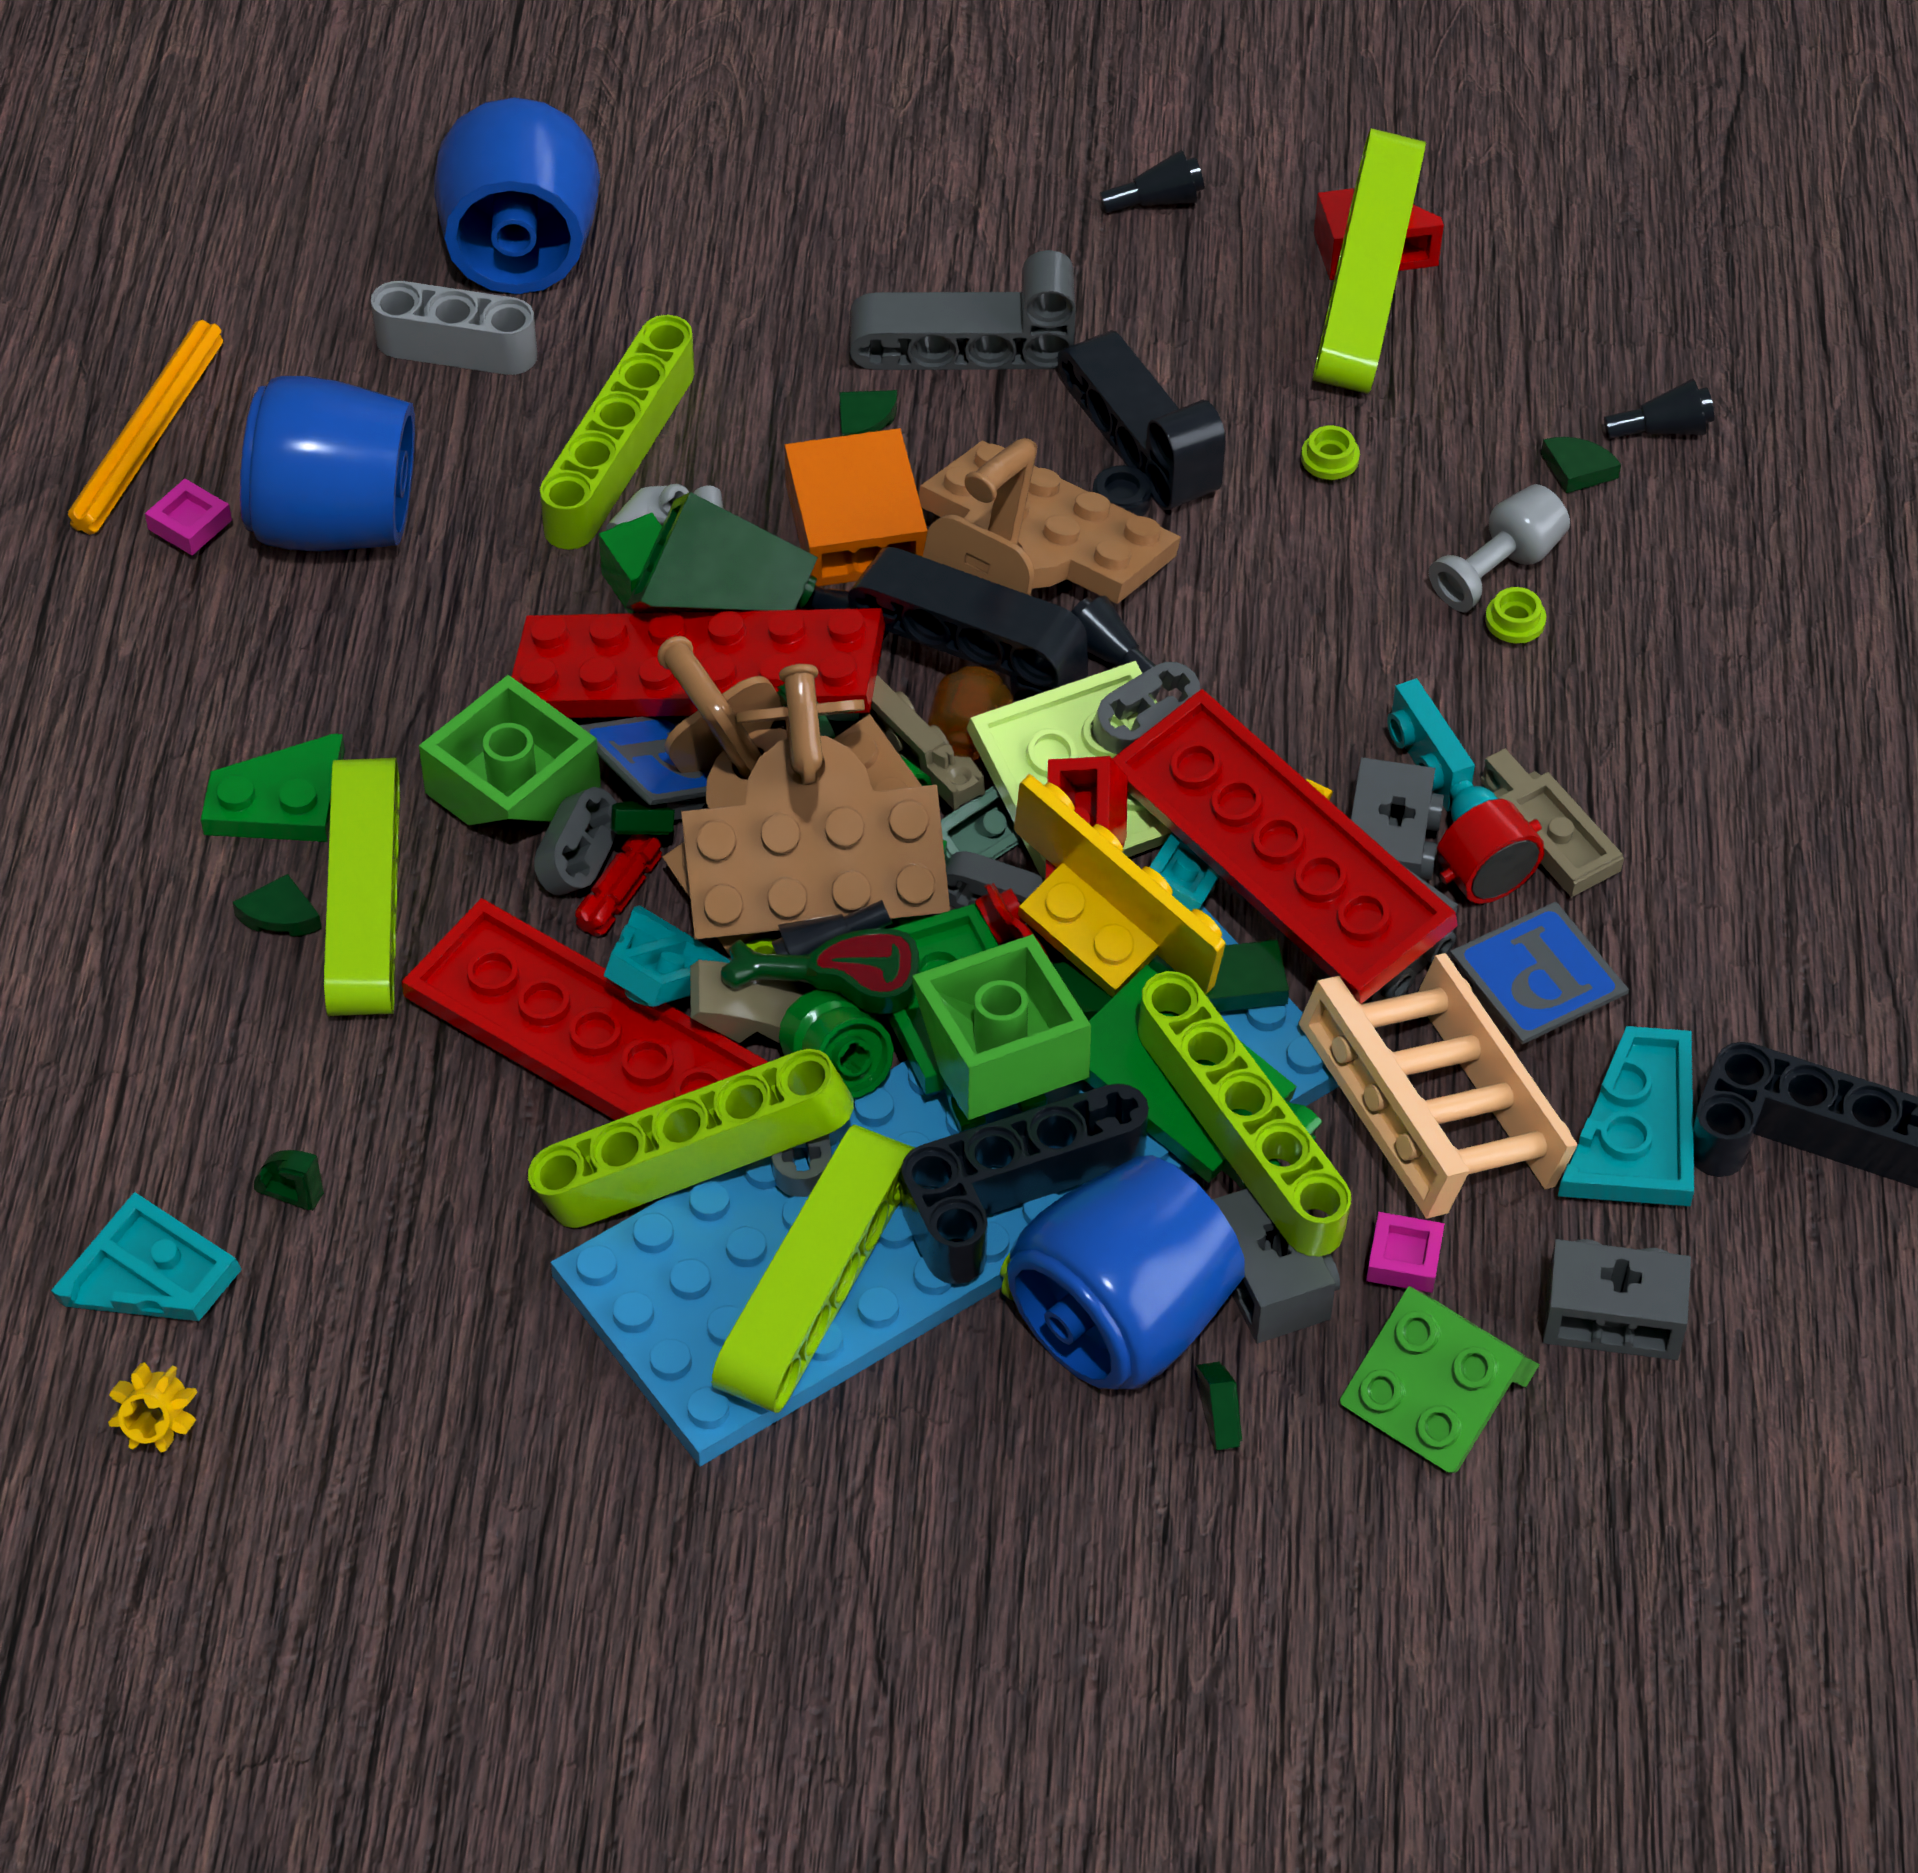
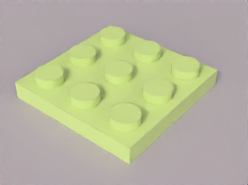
[967,661,1172,878]

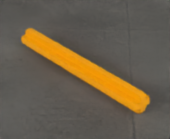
[68,320,223,535]

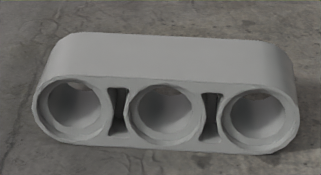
[371,281,538,375]

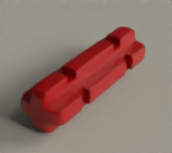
[575,834,662,937]

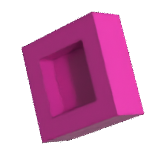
[145,479,232,555]
[1366,1212,1445,1293]

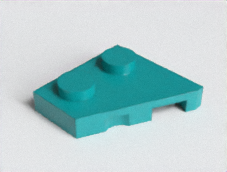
[603,905,731,1007]
[51,1192,242,1321]

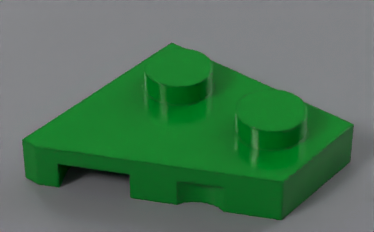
[201,734,345,842]

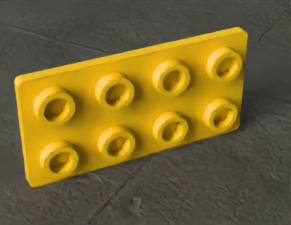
[1014,774,1226,998]

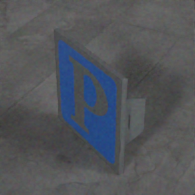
[579,716,711,820]
[1450,901,1629,1045]

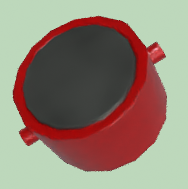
[1437,799,1544,904]

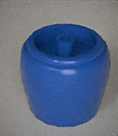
[434,97,600,294]
[240,376,415,551]
[1007,1155,1245,1389]

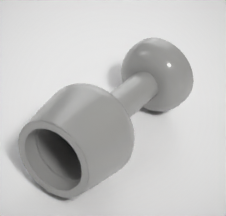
[1429,484,1570,612]

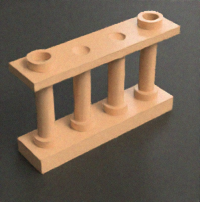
[1298,953,1578,1219]

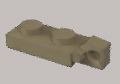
[861,675,985,810]
[1480,749,1624,898]

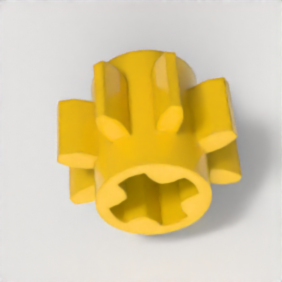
[108,1362,197,1453]

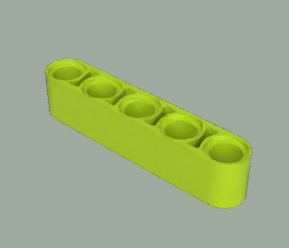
[1313,128,1426,394]
[540,315,695,550]
[324,758,400,1016]
[1138,971,1351,1257]
[528,1049,854,1228]
[711,1124,915,1413]

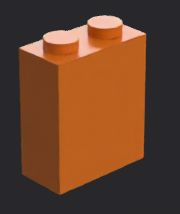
[784,428,928,586]

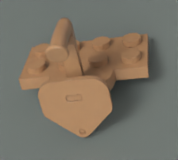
[919,438,1181,604]
[657,636,941,957]
[681,664,950,939]

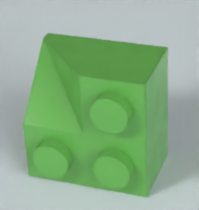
[419,675,601,825]
[912,934,1091,1120]

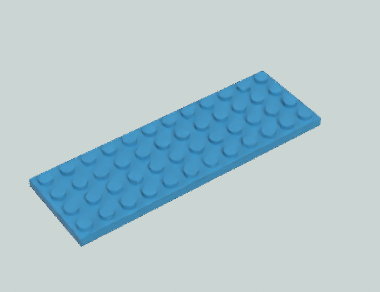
[551,905,1339,1467]

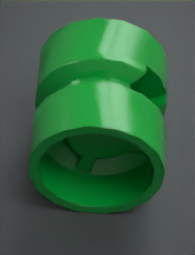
[779,990,894,1098]

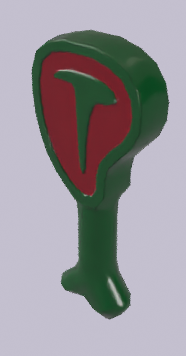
[721,928,920,1014]

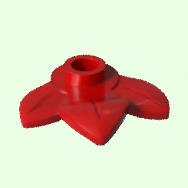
[974,883,1049,958]

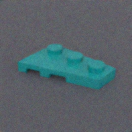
[1558,1026,1694,1206]

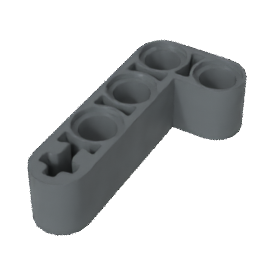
[850,250,1076,370]

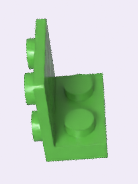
[1340,1286,1540,1473]

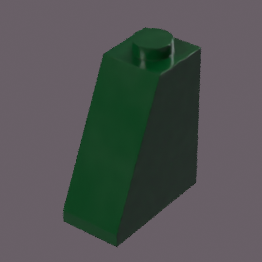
[626,492,818,613]

